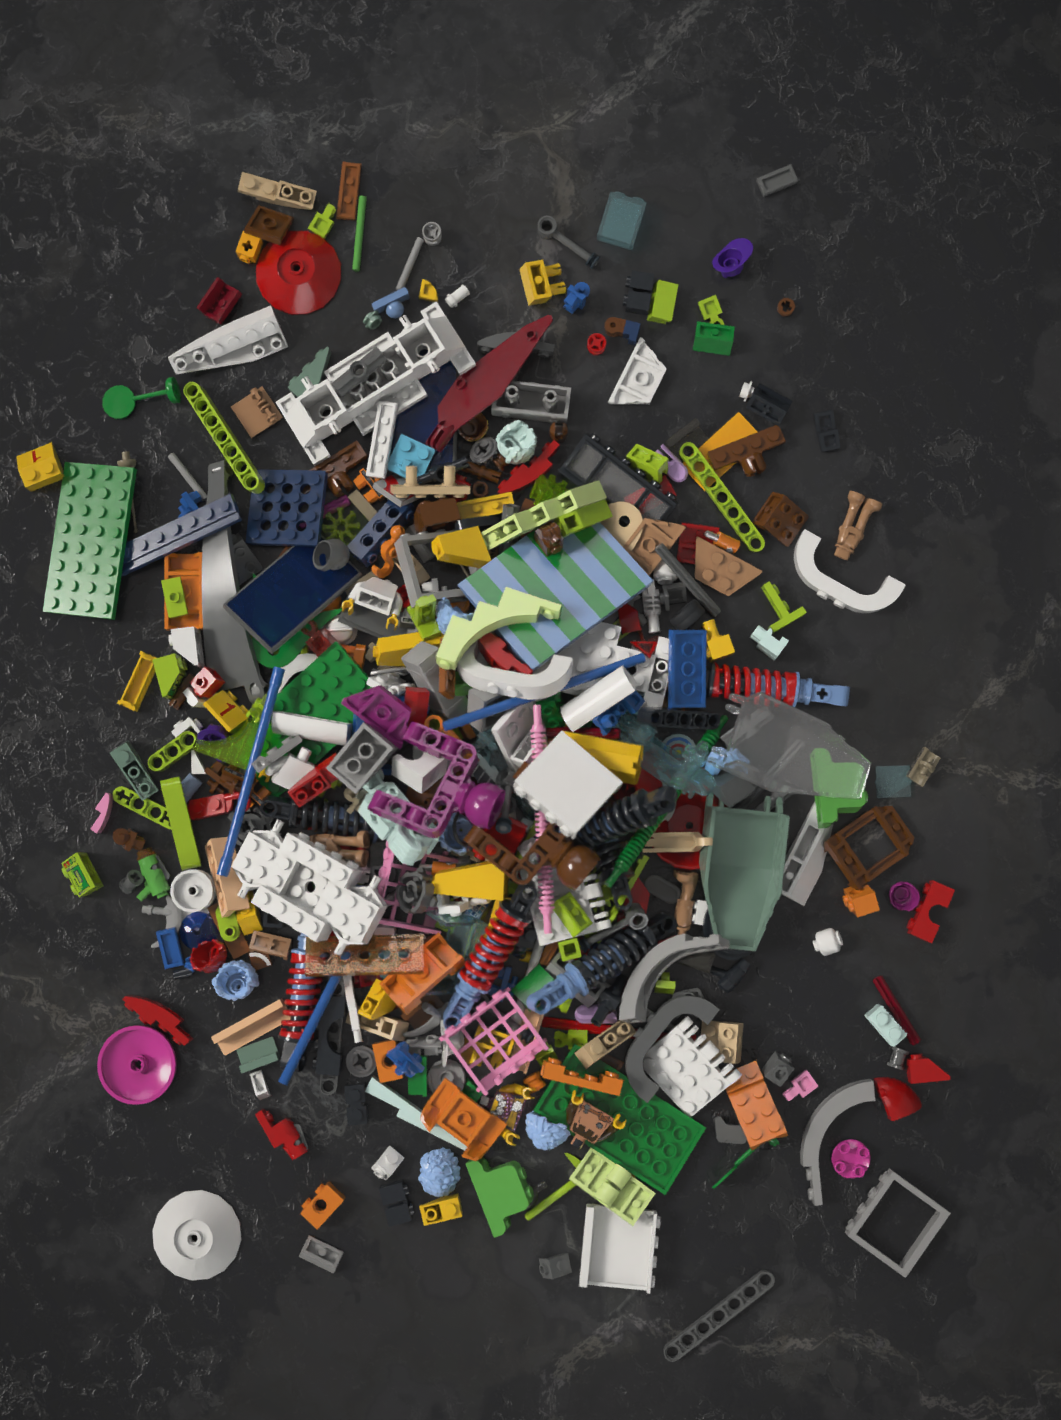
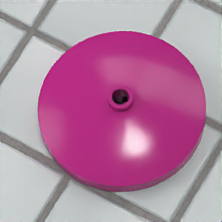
[97,1025,177,1105]

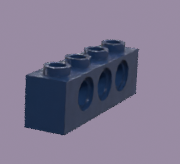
[347,500,416,568]

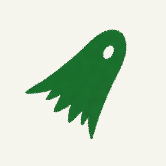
[252,573,342,668]

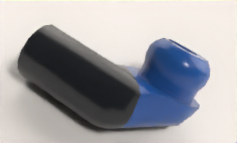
[173,956,195,980]

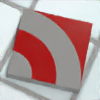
[373,474,420,507]

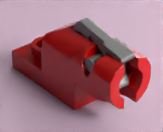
[255,1108,309,1160]

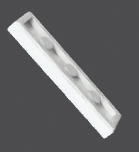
[366,401,399,479]

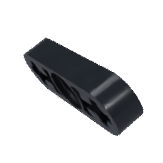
[454,515,502,531]

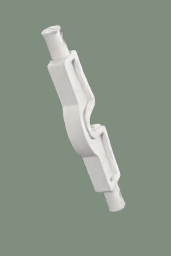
[340,956,363,1043]

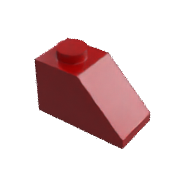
[905,1054,950,1084]

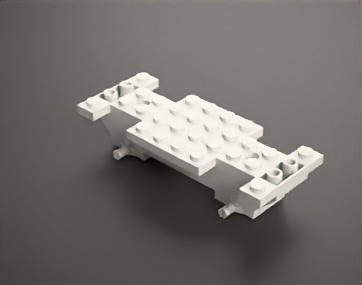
[276,302,476,466]
[476,622,669,707]

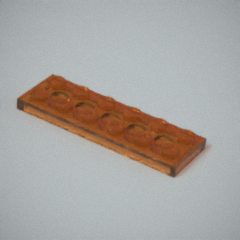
[305,934,424,977]

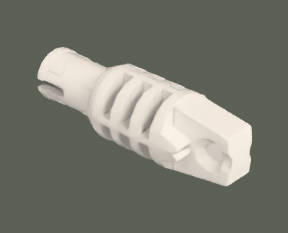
[642,579,661,633]

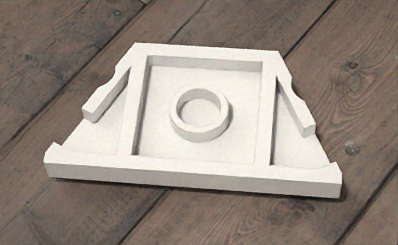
[608,337,666,404]

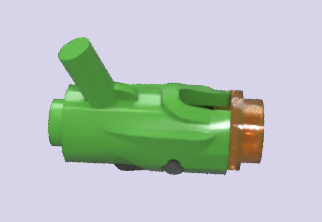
[136,847,170,901]

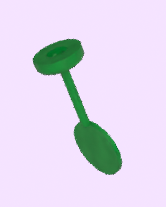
[102,377,181,419]
[712,1138,780,1189]

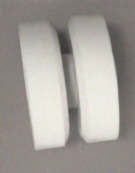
[170,869,216,912]

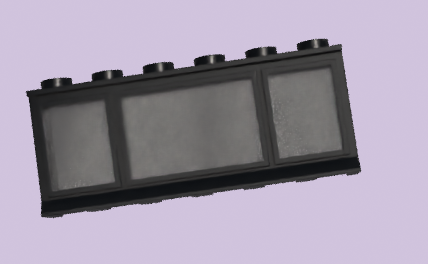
[559,433,679,525]

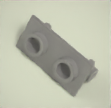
[404,1035,442,1055]

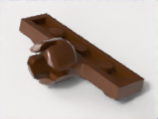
[707,425,786,477]
[303,441,368,497]

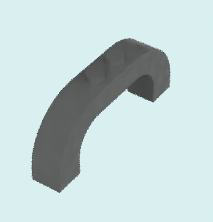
[625,995,720,1103]

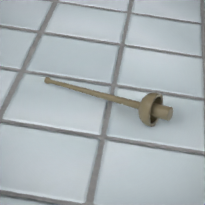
[117,451,138,533]

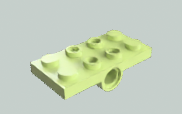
[569,1148,655,1227]

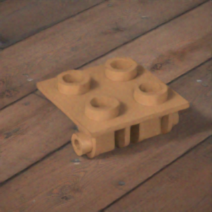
[231,387,283,438]

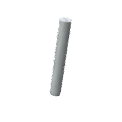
[396,237,424,291]
[168,452,207,501]

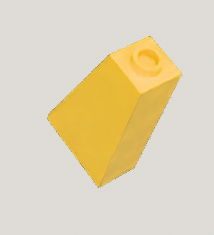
[373,632,444,666]
[432,861,509,901]

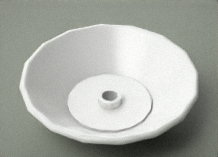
[152,1190,241,1280]

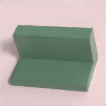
[236,1036,281,1074]

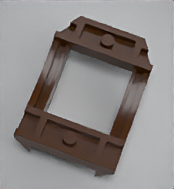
[824,806,914,890]

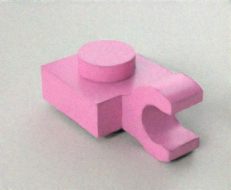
[782,1070,818,1101]

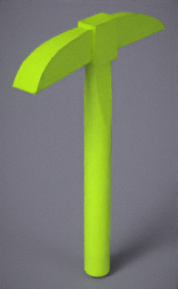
[525,1153,581,1221]

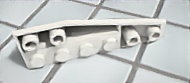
[168,306,288,374]
[781,802,834,906]

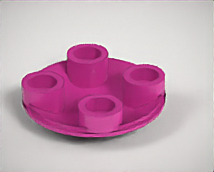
[831,1139,871,1178]

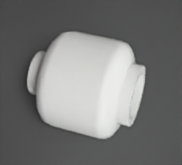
[653,559,678,585]
[813,928,843,956]

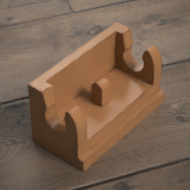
[249,930,292,960]

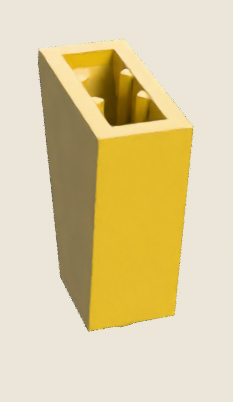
[431,526,491,568]

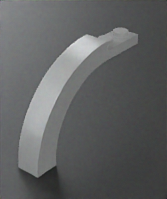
[619,934,729,1024]
[800,1079,875,1206]

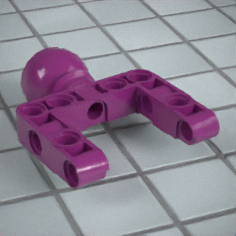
[367,722,505,838]

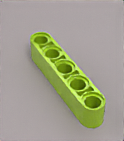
[160,776,201,871]

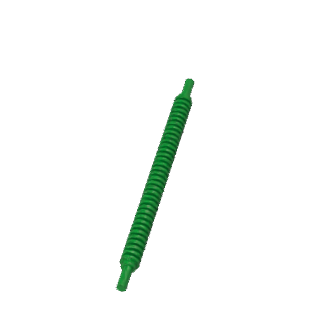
[605,715,728,888]

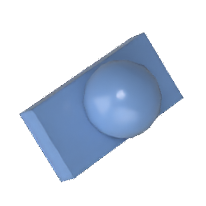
[372,287,410,319]

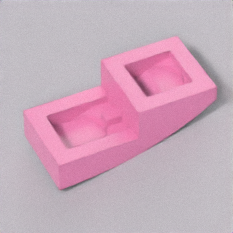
[91,793,113,834]

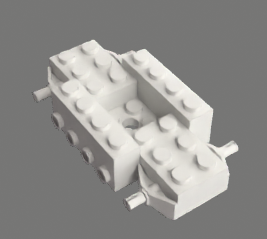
[231,819,388,956]

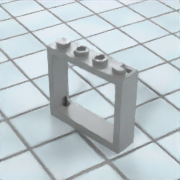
[394,528,480,608]
[845,1168,950,1278]

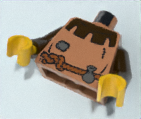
[566,1090,627,1149]

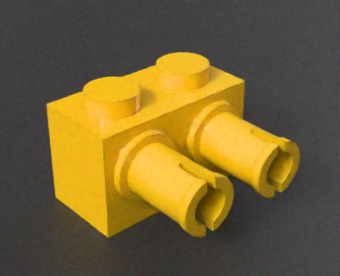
[519,260,566,306]
[701,619,735,663]
[469,1023,515,1069]

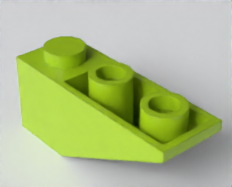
[554,499,613,538]

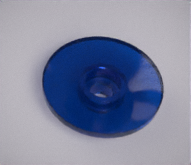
[179,912,218,949]

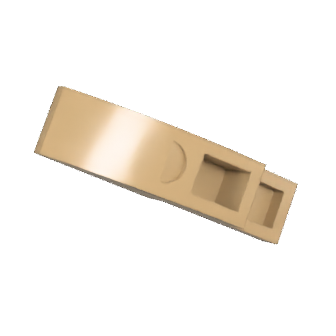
[237,172,317,210]

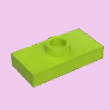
[161,577,189,619]

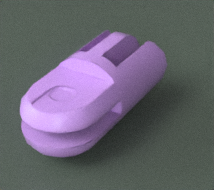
[655,444,688,482]
[575,1004,617,1024]

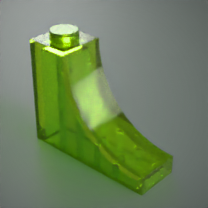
[193,717,260,770]

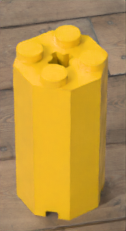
[562,730,644,785]

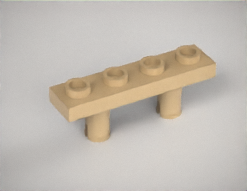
[391,466,470,498]

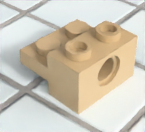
[700,1020,743,1064]

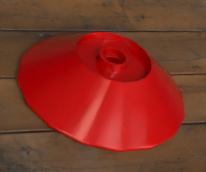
[256,231,341,315]
[650,781,727,870]

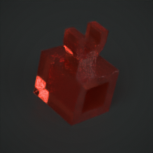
[301,620,337,657]

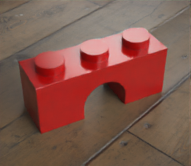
[907,880,955,943]

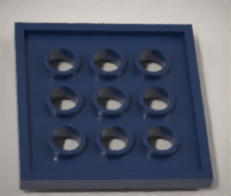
[245,469,328,547]

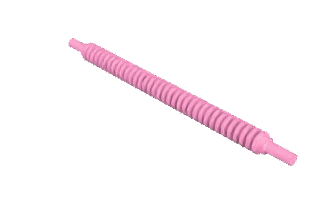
[530,705,555,934]

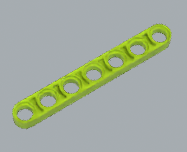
[679,442,765,552]

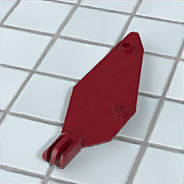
[426,315,553,452]

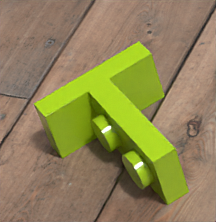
[761,581,807,634]
[407,594,441,642]

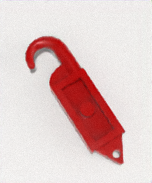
[187,791,251,820]

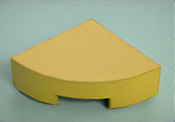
[419,279,438,302]

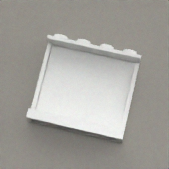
[513,731,622,839]
[579,1203,660,1294]

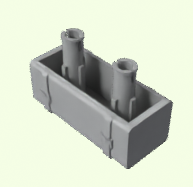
[491,380,571,425]
[401,641,468,721]

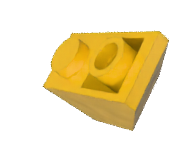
[236,890,263,936]
[357,979,396,1021]
[419,1193,463,1226]

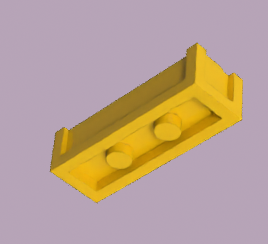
[457,492,514,520]
[117,651,156,712]

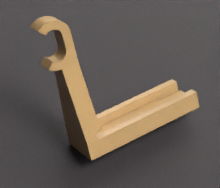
[642,832,713,853]

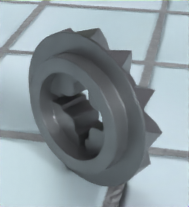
[469,437,498,465]
[346,1046,376,1077]

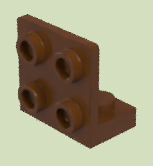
[752,492,809,547]

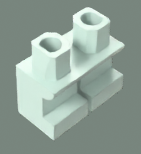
[750,625,789,661]

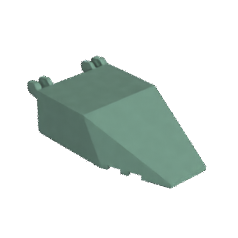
[699,790,790,951]

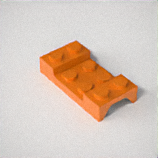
[164,552,203,631]
[379,932,465,1015]
[540,1057,623,1096]
[725,1061,788,1151]

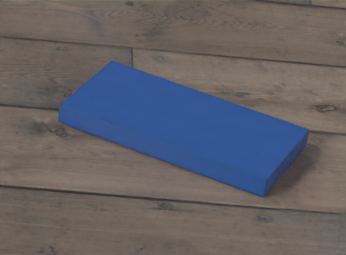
[668,630,707,708]

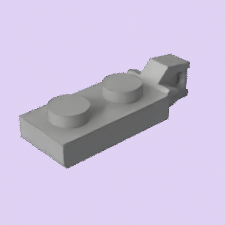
[252,734,302,773]

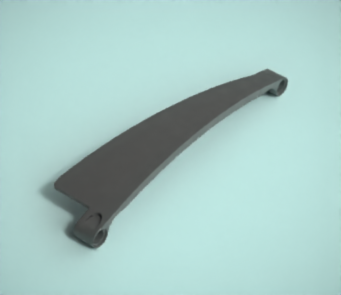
[202,459,270,703]

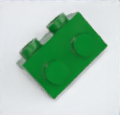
[536,692,566,728]

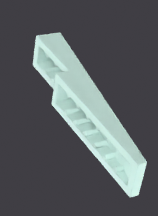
[365,1075,467,1150]

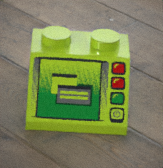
[152,653,188,700]
[61,852,104,897]

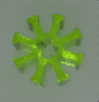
[529,474,571,506]
[322,507,362,542]

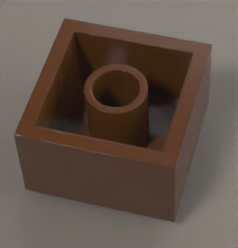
[413,497,461,534]

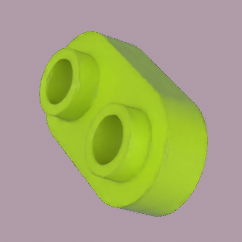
[216,906,241,942]

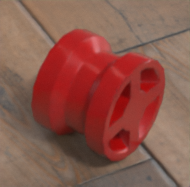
[587,333,606,355]

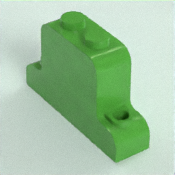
[810,749,868,828]
[466,1157,534,1238]

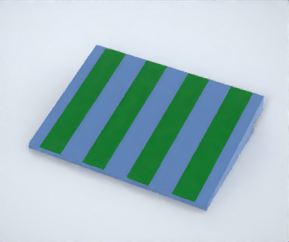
[458,521,653,672]

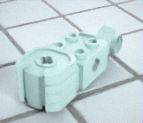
[358,769,439,866]

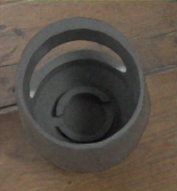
[313,539,350,571]

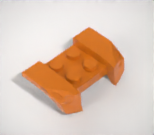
[420,1077,508,1161]

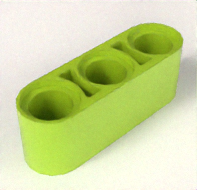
[148,731,199,772]

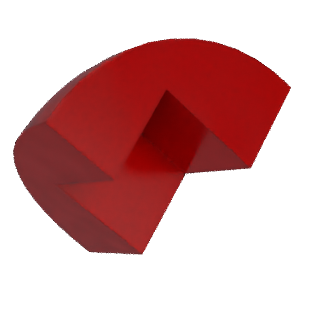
[873,1077,922,1121]

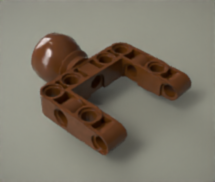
[463,761,601,891]

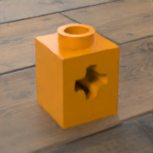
[235,231,264,263]

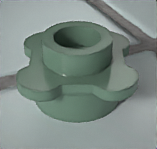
[363,310,382,330]

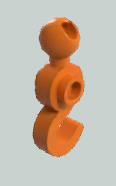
[372,525,405,578]

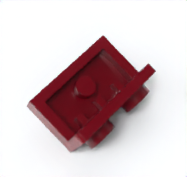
[197,277,242,325]

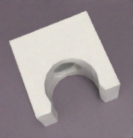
[392,743,448,794]

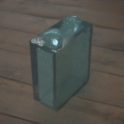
[597,191,647,251]

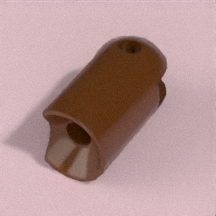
[550,422,568,444]

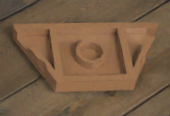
[623,518,687,576]
[694,536,762,596]

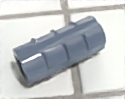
[182,773,203,803]

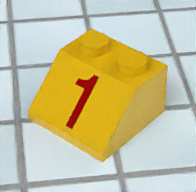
[16,442,64,492]
[203,690,251,734]

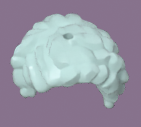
[496,420,537,465]

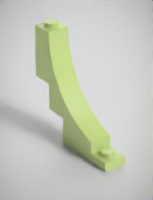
[481,480,607,551]
[436,587,562,670]

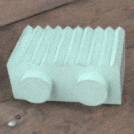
[864,1004,907,1047]

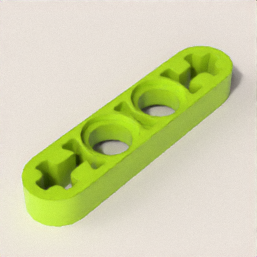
[112,786,172,830]

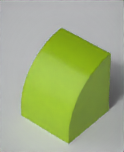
[557,937,582,962]

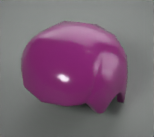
[888,881,920,911]

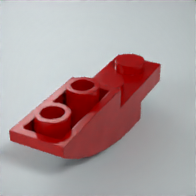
[498,440,560,494]
[478,633,533,675]
[288,753,338,807]
[122,995,193,1046]

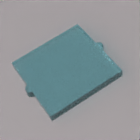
[874,765,912,798]

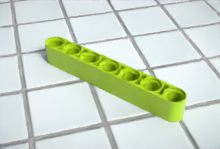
[184,382,265,494]

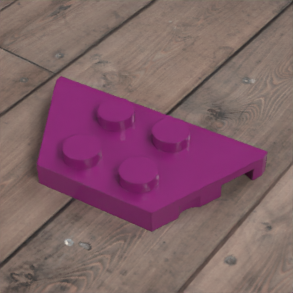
[341,685,411,749]

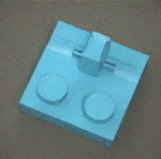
[387,434,436,479]

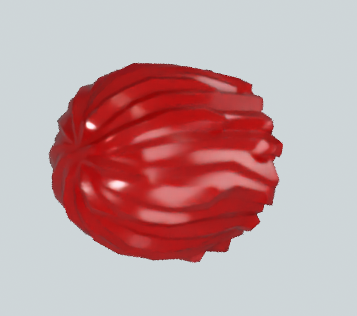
[190,939,227,973]

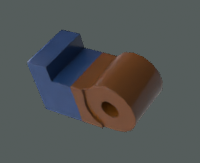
[605,317,641,346]

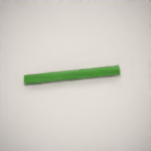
[352,196,367,272]

